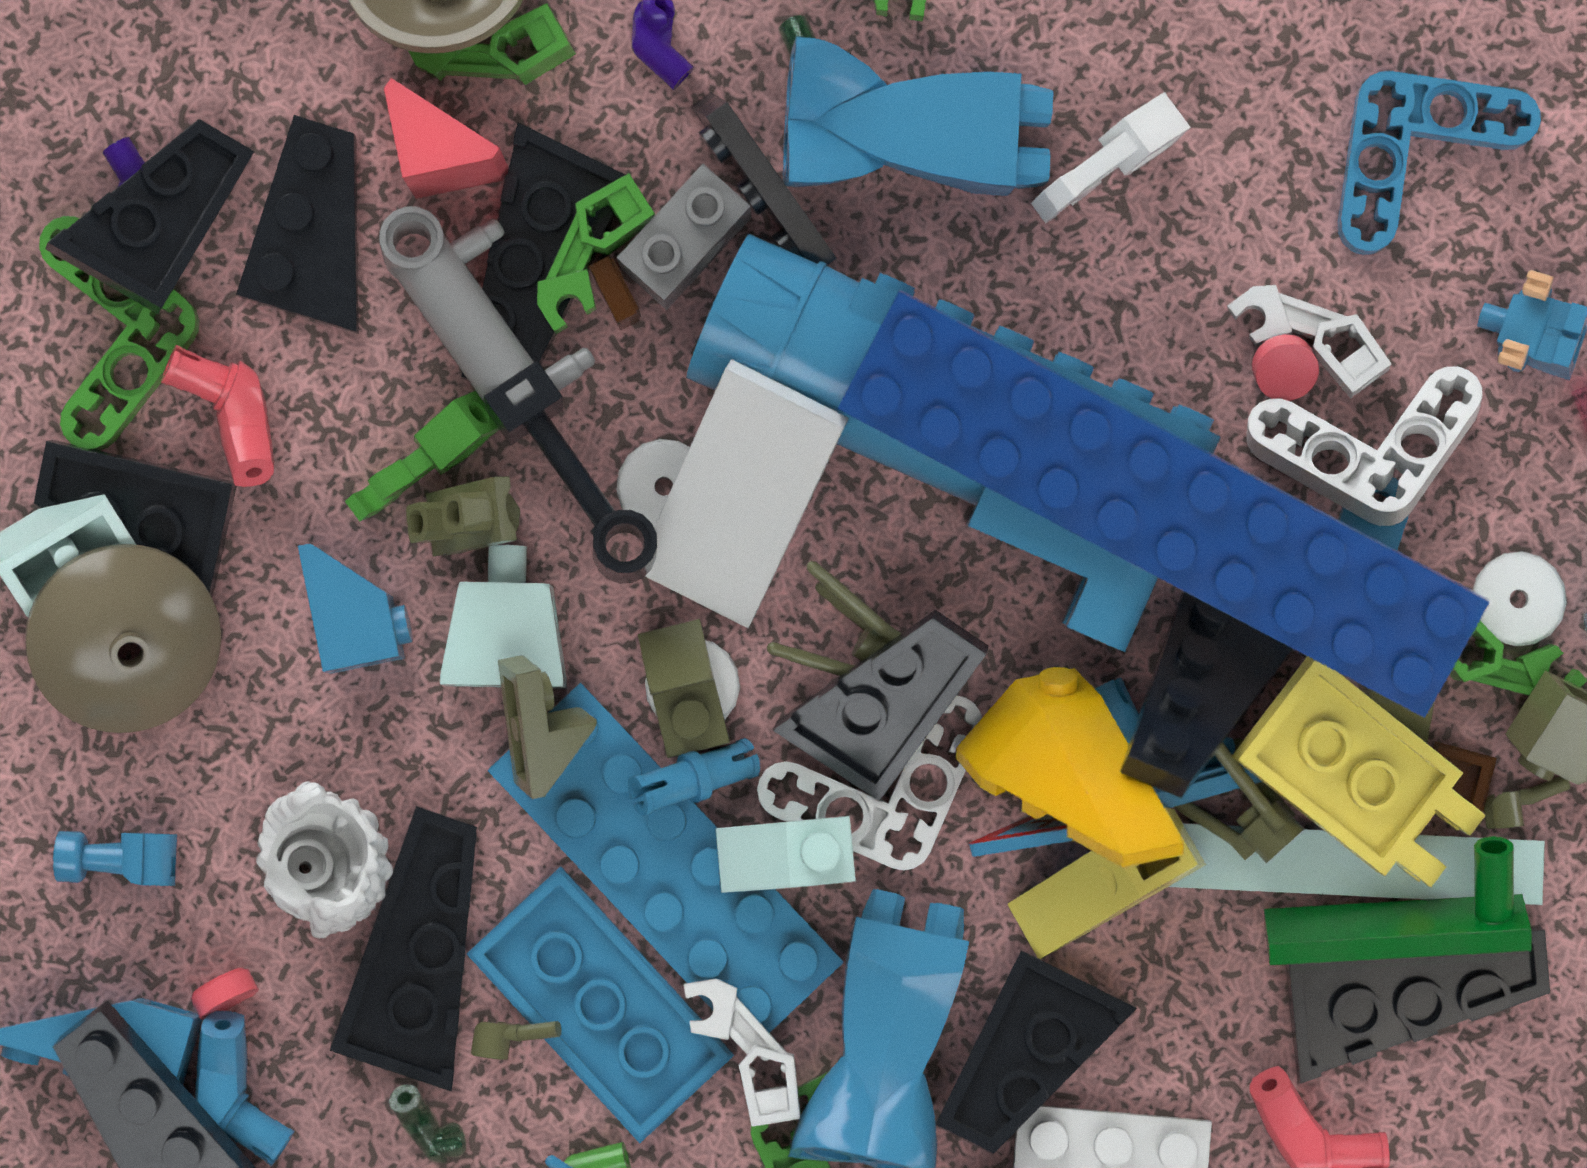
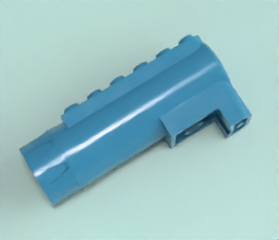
[686,234,1221,652]

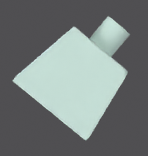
[440,545,567,689]

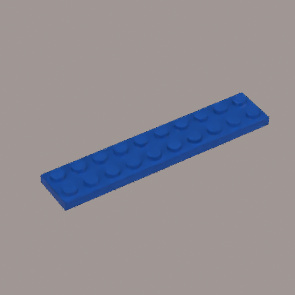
[837,290,1490,718]

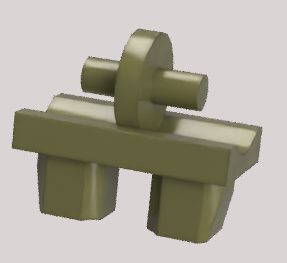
[406,476,520,557]

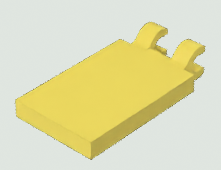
[1231,656,1486,887]

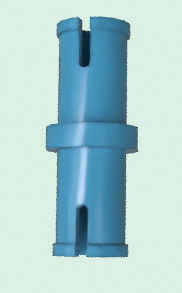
[628,738,760,816]

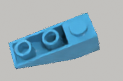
[0,998,202,1085]

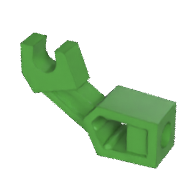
[408,3,576,85]
[537,173,655,335]
[345,391,499,521]
[1449,621,1587,696]

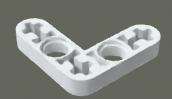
[1246,367,1483,526]
[757,696,982,870]

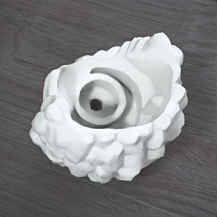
[256,781,393,938]

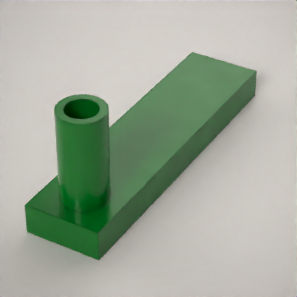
[1264,836,1532,965]

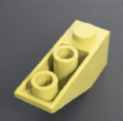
[1007,807,1206,960]

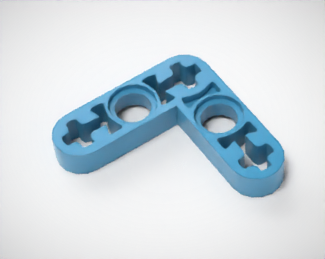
[1338,71,1541,255]

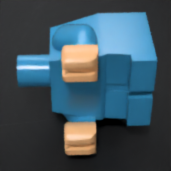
[1477,270,1587,381]

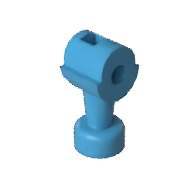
[53,831,177,886]

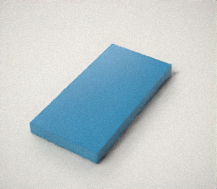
[467,866,735,1143]

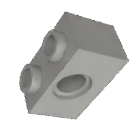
[617,164,752,310]

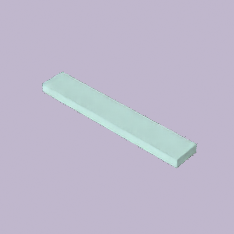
[1169,823,1545,905]

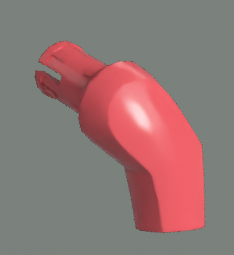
[161,345,274,487]
[1250,1066,1390,1168]

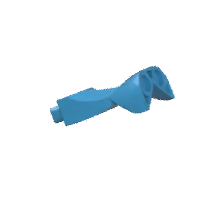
[783,37,1054,196]
[788,889,969,1168]

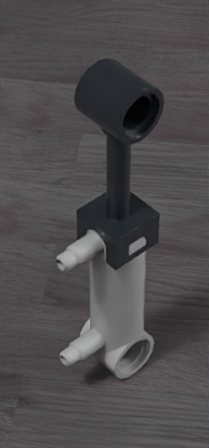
[379,207,657,584]

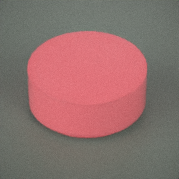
[1252,334,1319,401]
[190,967,259,1020]

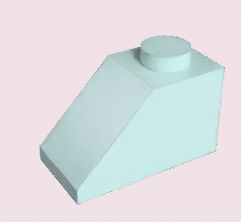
[0,494,136,617]
[715,816,856,893]

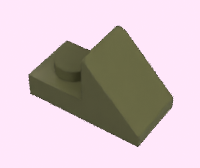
[638,619,730,758]
[498,655,597,799]

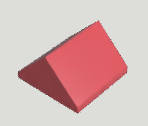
[384,78,509,199]

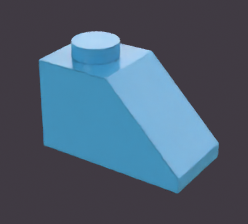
[298,543,413,674]

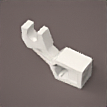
[1031,92,1191,223]
[1227,285,1391,399]
[684,978,801,1127]

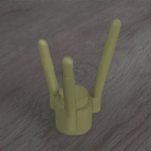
[767,561,901,676]
[1174,738,1304,863]

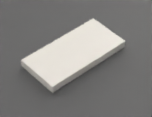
[645,359,849,628]

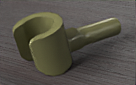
[1484,776,1570,829]
[471,1021,562,1060]

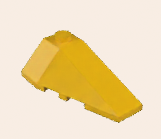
[956,667,1184,867]

